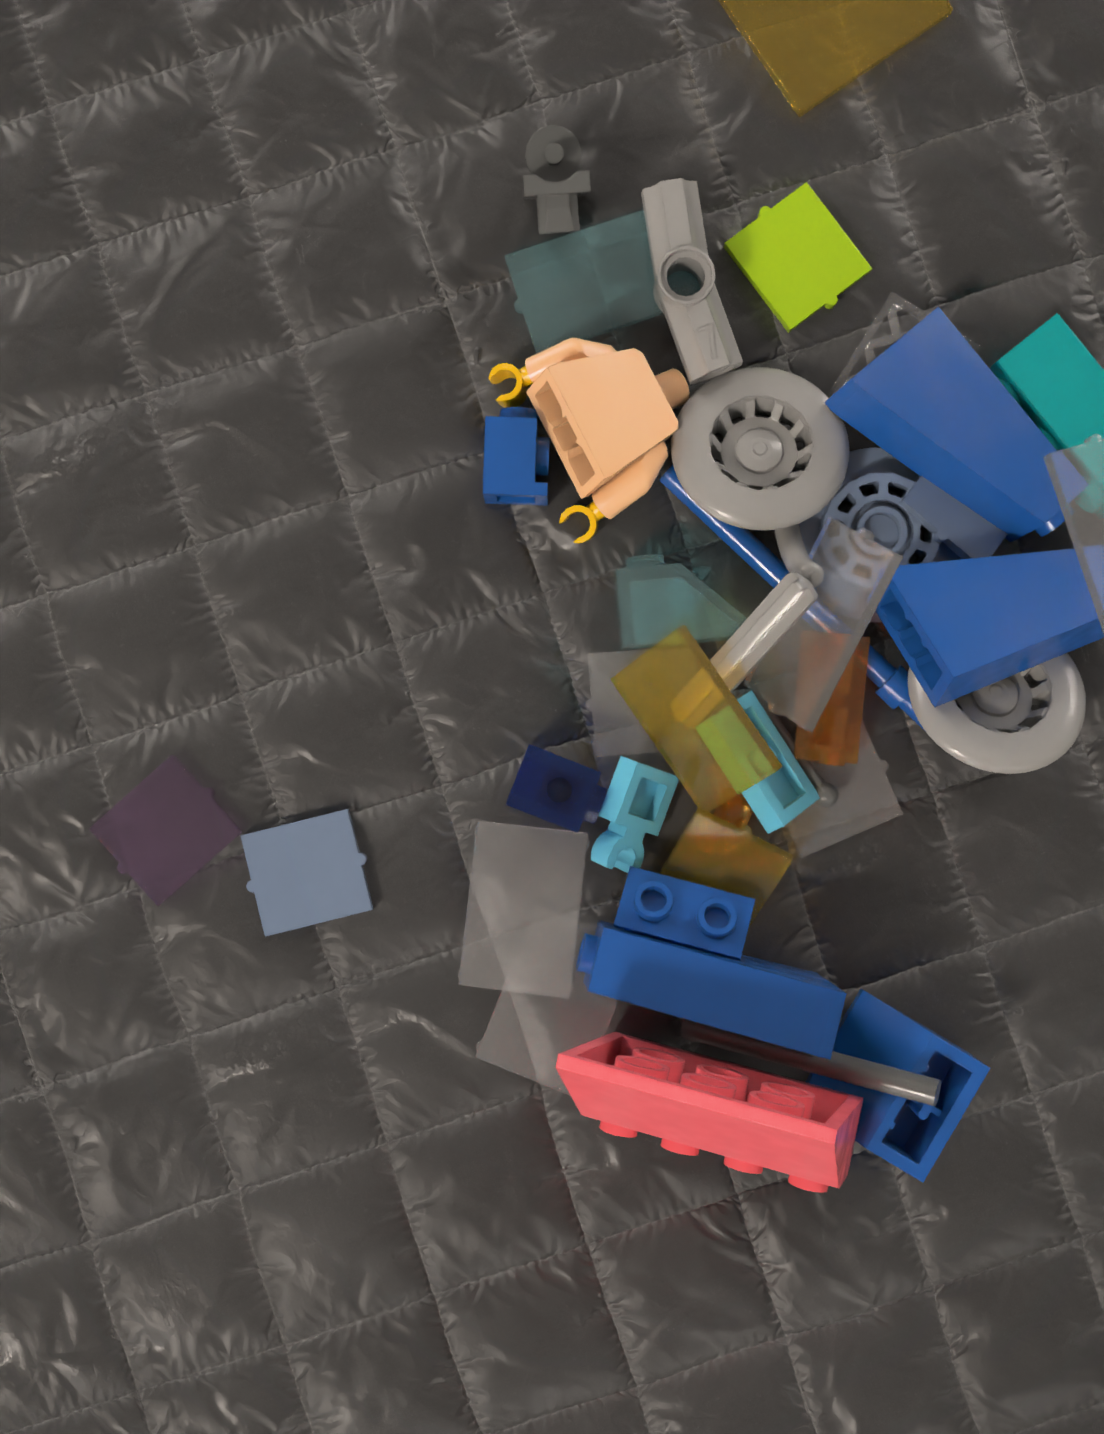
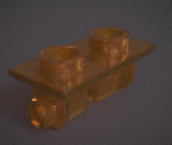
[794,632,870,766]

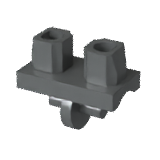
[522,125,591,235]

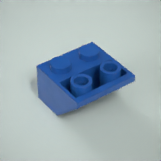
[805,988,991,1183]

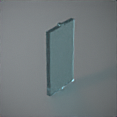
[504,210,700,354]

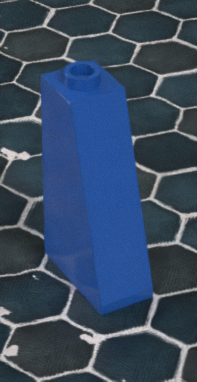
[824,306,1086,542]
[870,546,1104,707]
[576,920,847,1060]

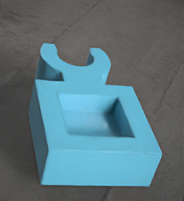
[591,756,680,873]

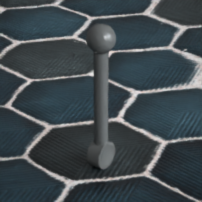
[757,694,839,808]

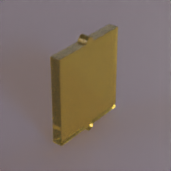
[659,807,793,929]

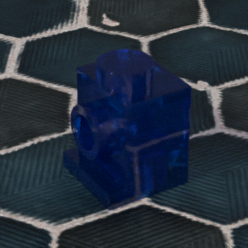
[505,744,608,833]

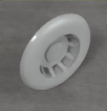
[671,367,849,531]
[908,653,1086,774]

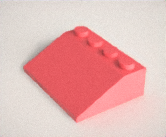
[555,1032,863,1193]

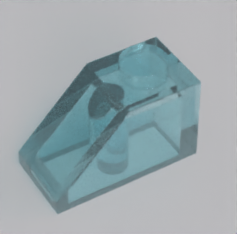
[613,554,747,651]

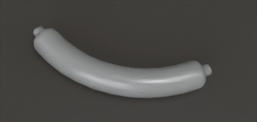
[774,524,824,588]

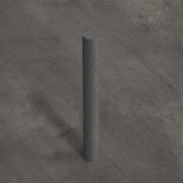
[681,1019,941,1106]

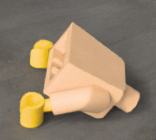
[489,338,690,543]

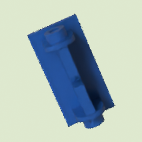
[613,866,755,961]

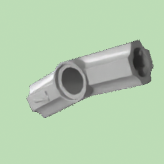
[641,178,743,385]

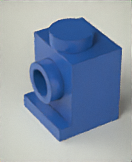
[483,407,550,506]

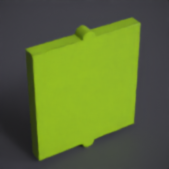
[723,182,873,333]

